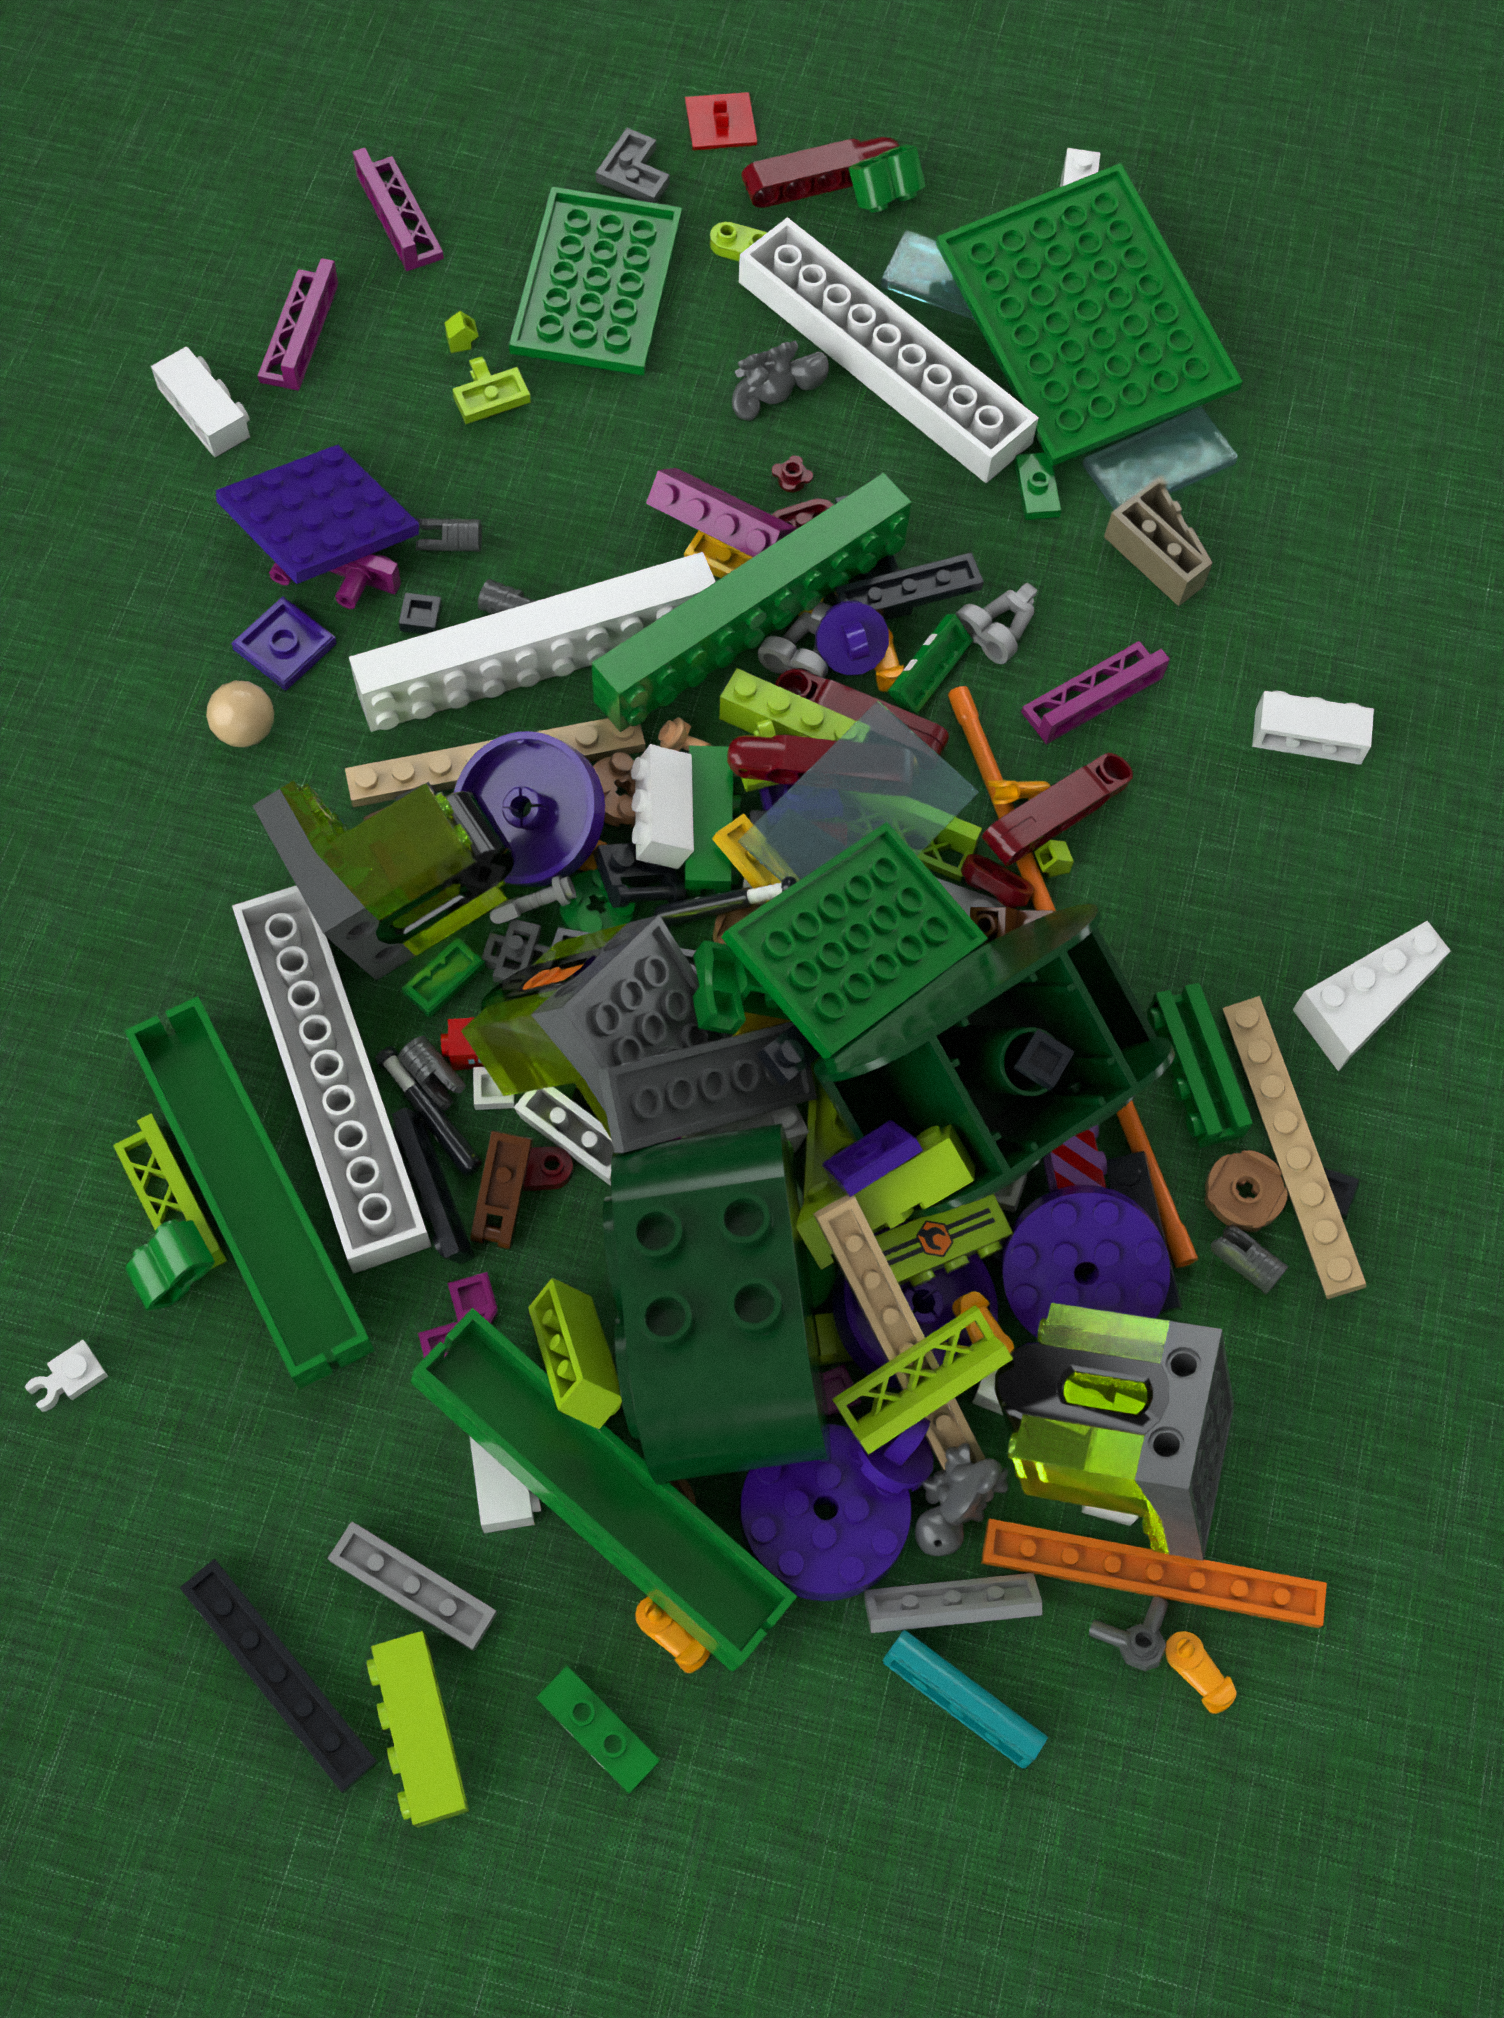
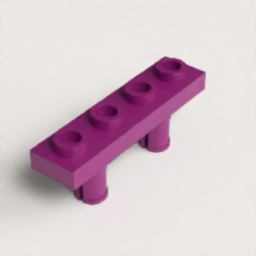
[269,554,401,609]

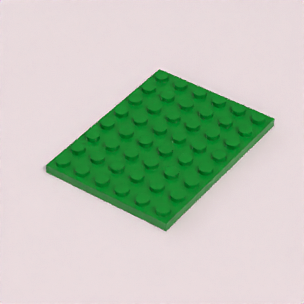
[936,163,1243,466]

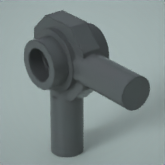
[1089,1597,1169,1671]

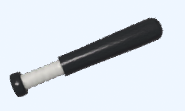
[654,876,797,927]
[375,1046,482,1176]

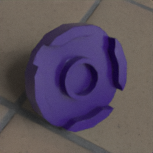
[815,601,889,675]
[851,1417,934,1493]

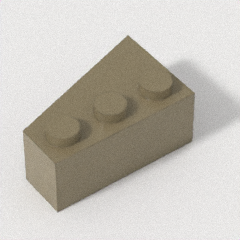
[1104,475,1212,606]

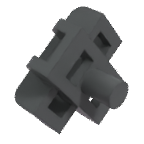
[481,919,551,988]

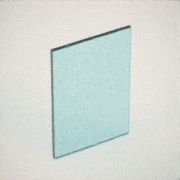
[738,700,979,882]

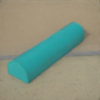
[882,1630,1048,1769]

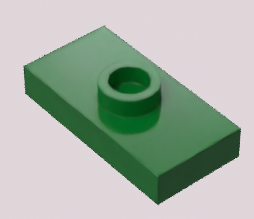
[1014,453,1061,520]
[401,937,486,1018]

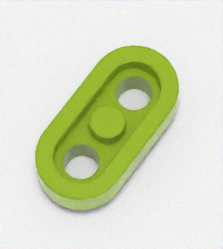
[710,222,767,261]

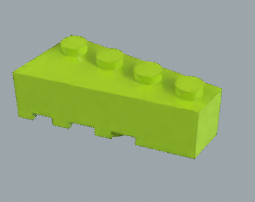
[796,1124,976,1270]

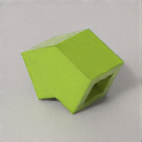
[444,311,479,353]
[1034,840,1074,878]

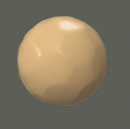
[206,680,274,748]

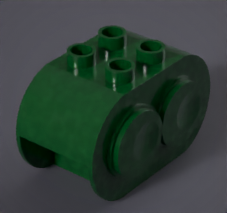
[813,904,1175,1218]
[603,1123,831,1485]

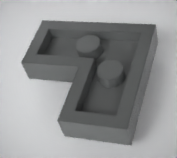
[595,128,670,203]

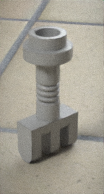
[490,875,576,924]

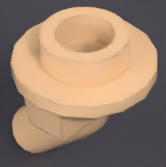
[658,717,711,751]

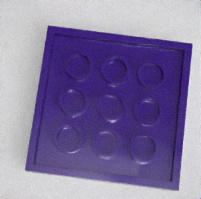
[216,444,419,584]

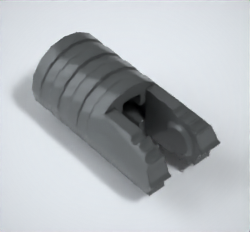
[416,518,482,552]
[477,579,535,614]
[398,1036,467,1112]
[1210,1224,1289,1295]

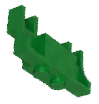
[692,940,790,1035]

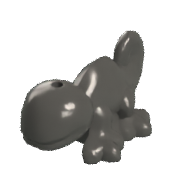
[732,341,829,421]
[915,1443,1008,1556]

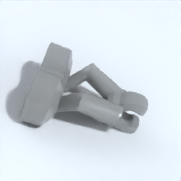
[956,583,1038,664]
[758,602,831,679]

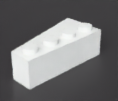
[1293,921,1451,1071]

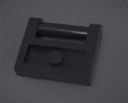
[592,843,686,908]

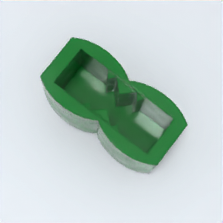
[848,144,926,213]
[125,1219,215,1311]

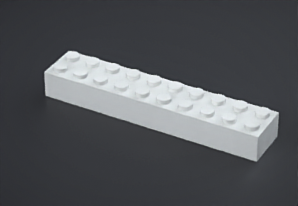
[739,217,1038,483]
[349,552,716,732]
[232,886,432,1274]

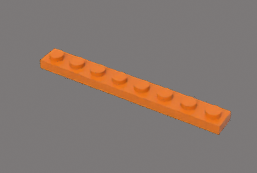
[981,1519,1327,1628]

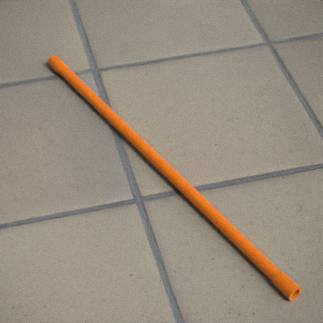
[948,686,1198,1268]

